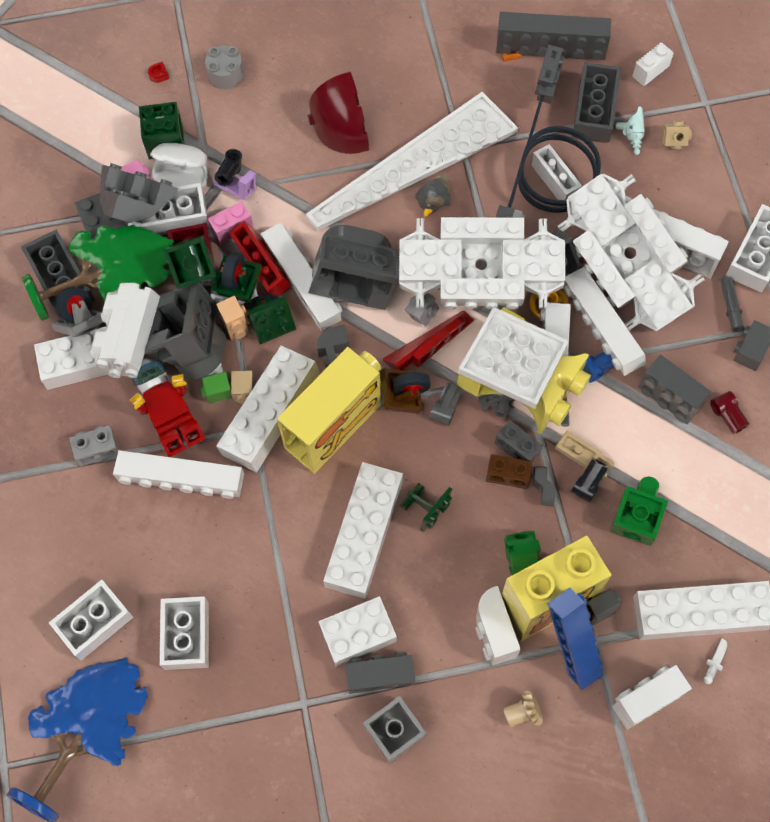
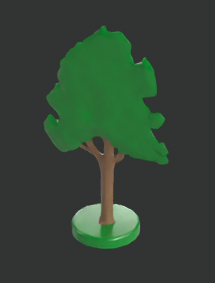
[22,225,174,321]

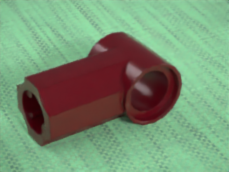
[710,391,749,434]

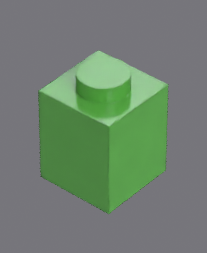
[200,371,232,404]

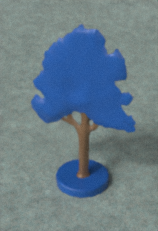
[7,657,148,822]

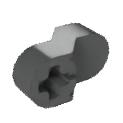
[533,466,556,506]

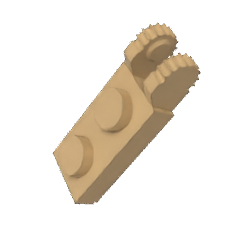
[555,430,615,479]

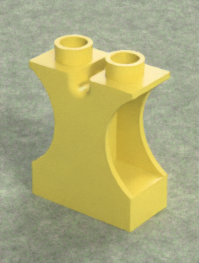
[456,307,591,434]

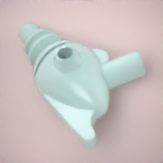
[616,106,645,155]

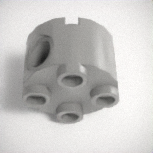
[205,46,244,90]

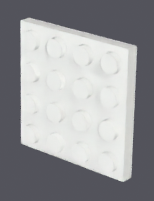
[458,307,569,409]

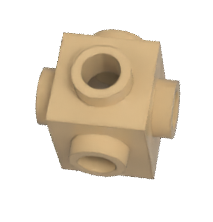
[661,120,692,149]

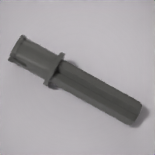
[721,276,745,332]

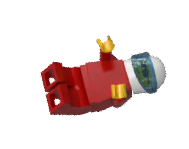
[129,358,205,457]

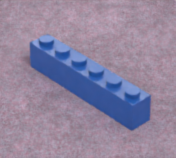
[547,588,603,690]

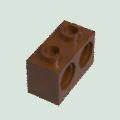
[486,454,532,489]

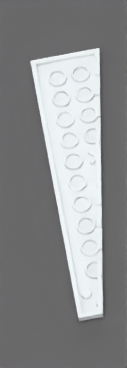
[306,92,519,231]

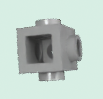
[404,293,439,327]

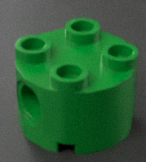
[504,531,541,576]

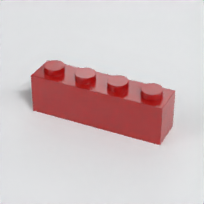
[229,221,293,297]

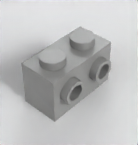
[69,425,119,467]

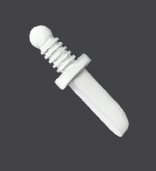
[704,638,727,684]

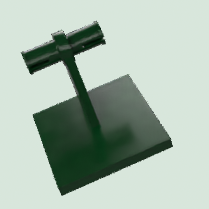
[400,483,453,532]

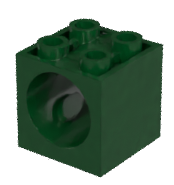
[139,102,185,160]
[163,235,217,289]

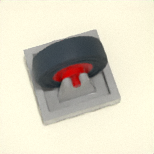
[51,286,103,337]

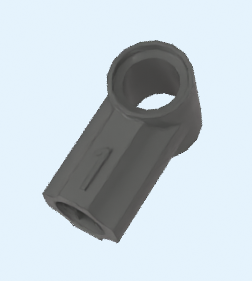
[429,383,463,426]

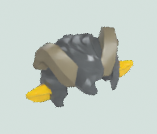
[415,175,451,217]

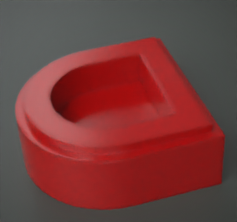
[148,61,169,83]

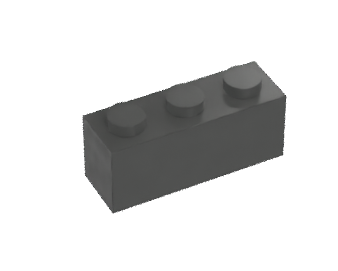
[345,652,416,694]

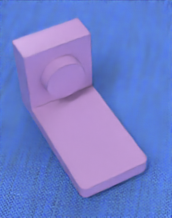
[214,170,256,201]

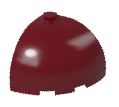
[307,71,369,154]

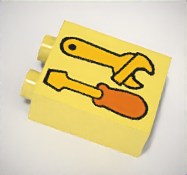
[277,347,382,474]
[501,536,612,641]

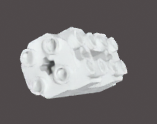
[90,283,160,378]

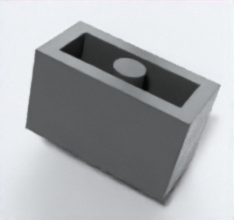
[733,320,770,371]

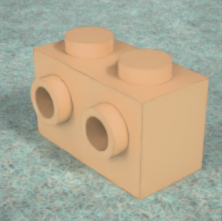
[216,296,250,341]

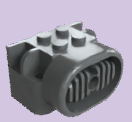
[308,225,399,310]
[146,282,226,380]

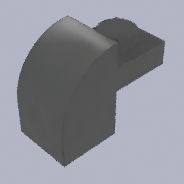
[317,324,350,367]

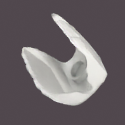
[150,143,208,189]

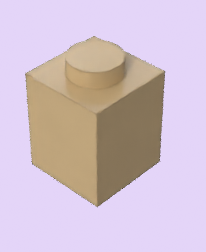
[231,371,254,404]

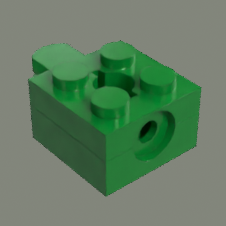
[610,476,668,546]

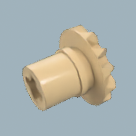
[504,690,543,727]

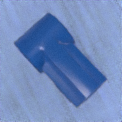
[583,352,614,383]

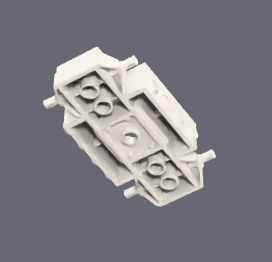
[557,173,705,331]
[399,217,565,309]

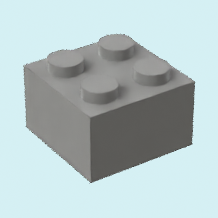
[363,696,427,764]

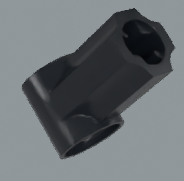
[214,149,242,187]
[571,458,609,502]

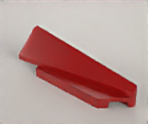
[383,311,474,371]

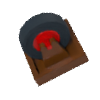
[380,368,431,414]

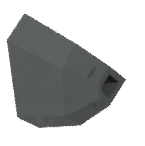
[100,163,178,223]

